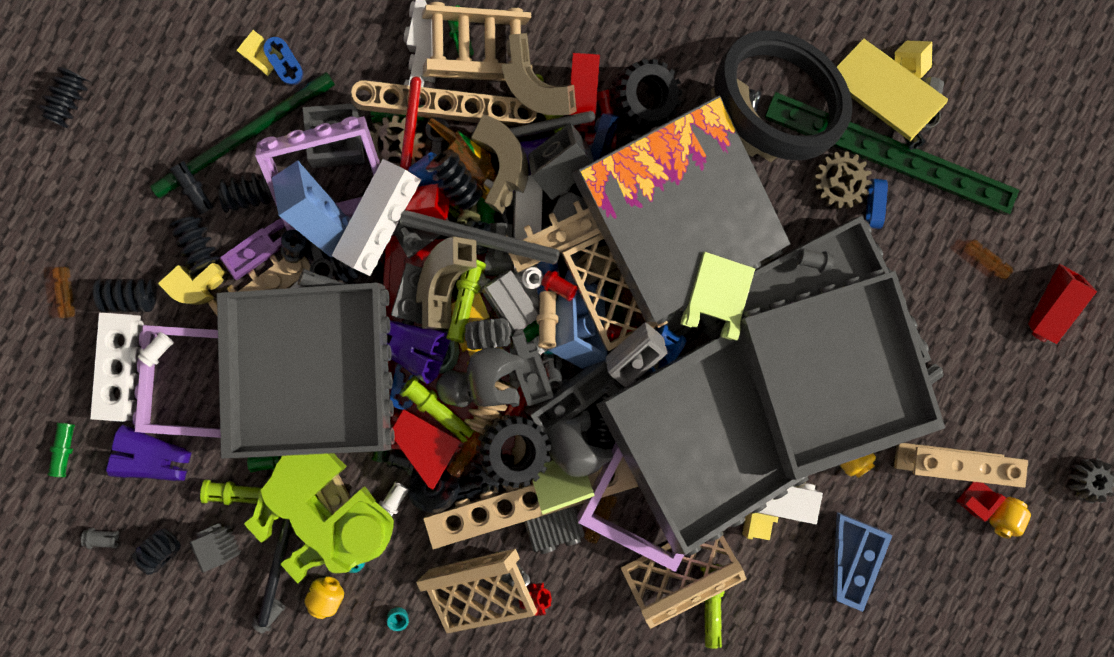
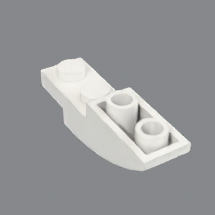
[404,0,436,104]

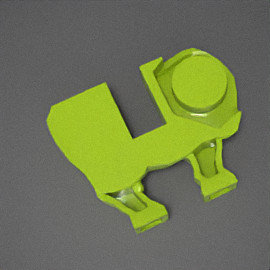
[244,453,394,583]

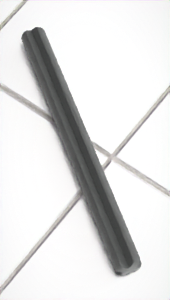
[400,211,559,264]

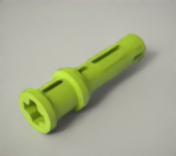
[446,260,486,343]
[399,376,474,443]
[200,479,262,505]
[700,564,725,649]

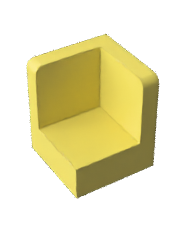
[237,30,283,76]
[895,41,932,79]
[742,512,778,540]

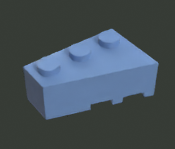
[272,161,351,257]
[833,512,892,612]

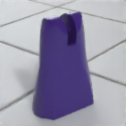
[387,320,451,384]
[106,425,191,481]

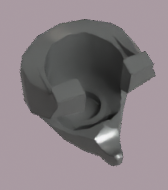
[466,347,525,407]
[546,410,613,477]

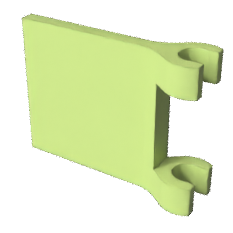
[681,252,755,340]
[533,460,595,514]

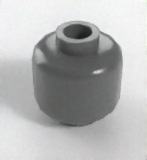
[436,370,473,407]

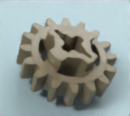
[370,115,426,167]
[812,151,872,210]

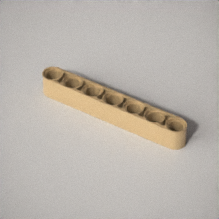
[351,81,537,127]

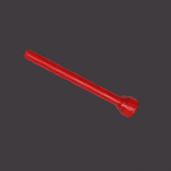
[400,76,421,172]

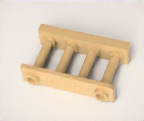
[422,2,532,81]
[894,443,1028,488]

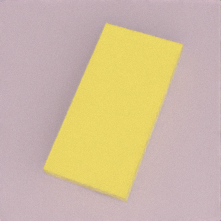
[837,39,948,141]

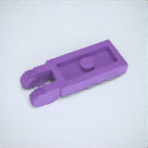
[220,218,295,280]

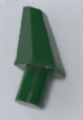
[604,283,624,324]

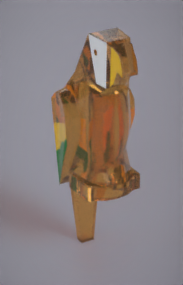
[428,118,497,200]

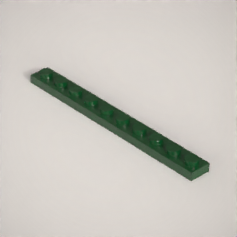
[764,92,1019,215]

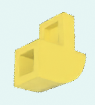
[158,263,227,305]

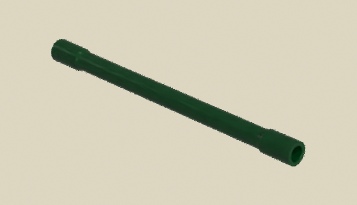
[150,72,335,198]

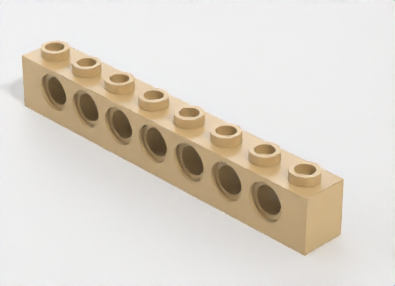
[424,457,638,549]

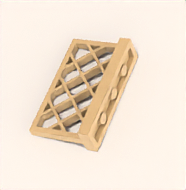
[561,233,668,351]
[621,536,746,629]
[416,549,537,633]

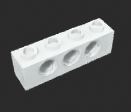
[90,313,144,421]

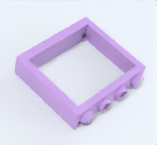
[255,116,380,237]
[133,325,221,438]
[577,442,684,572]

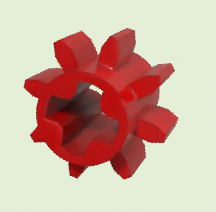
[519,583,552,616]

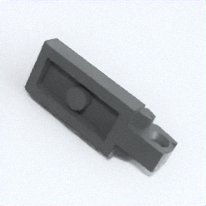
[510,329,554,406]

